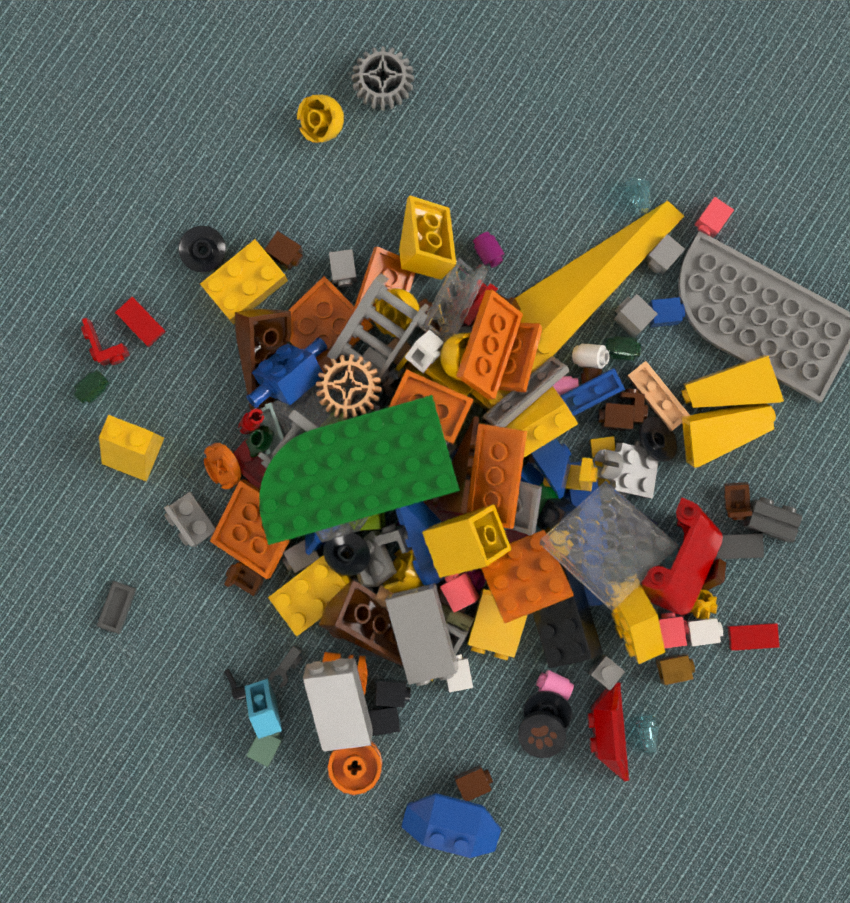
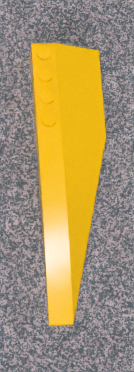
[469,201,684,412]

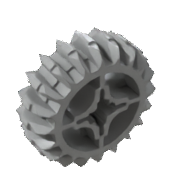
[351,46,414,111]

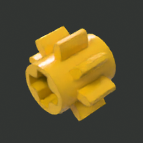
[689,590,718,619]

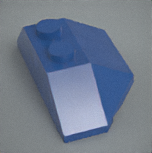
[401,793,501,858]

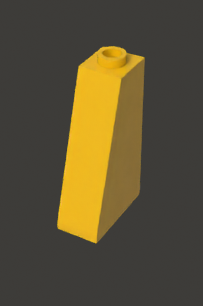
[681,355,784,408]
[682,403,776,468]

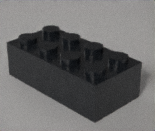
[533,560,603,669]

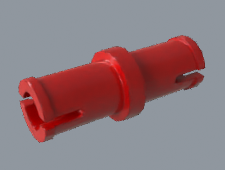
[238,409,264,434]

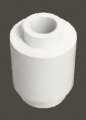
[572,343,609,369]

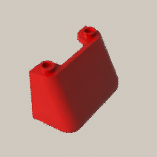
[642,498,723,615]

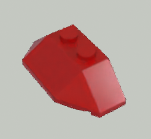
[587,681,629,781]

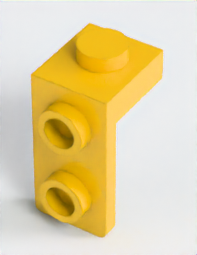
[543,458,598,491]

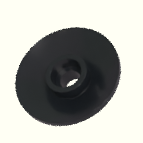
[179,226,226,273]
[639,417,677,462]
[323,531,370,576]
[523,691,572,728]

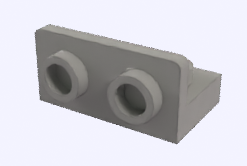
[164,492,216,547]
[357,531,397,587]

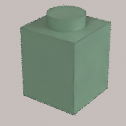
[246,732,284,767]

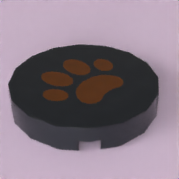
[518,711,567,758]

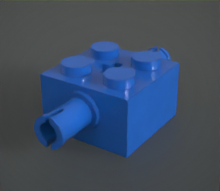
[246,337,328,408]

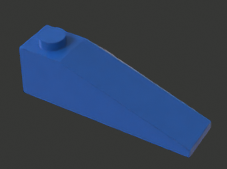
[395,502,448,586]

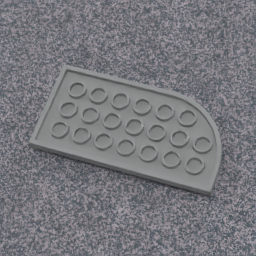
[678,231,850,403]

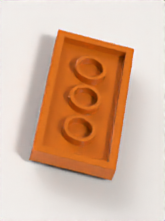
[456,290,523,400]
[466,424,527,529]

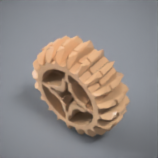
[316,354,382,420]

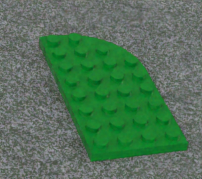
[259,395,460,545]

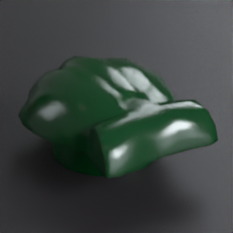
[246,425,274,458]

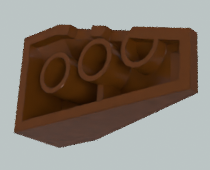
[235,309,291,410]
[433,416,479,514]
[319,580,404,667]

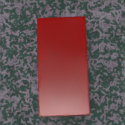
[115,297,166,347]
[728,623,780,651]

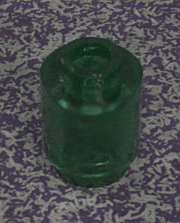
[606,336,641,361]
[73,369,110,404]

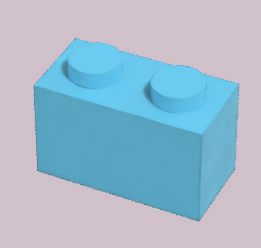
[245,678,282,739]

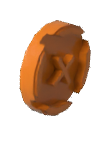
[204,443,241,489]

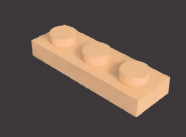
[626,361,690,431]

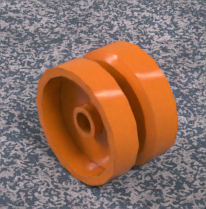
[328,741,382,795]

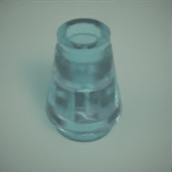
[635,715,659,753]

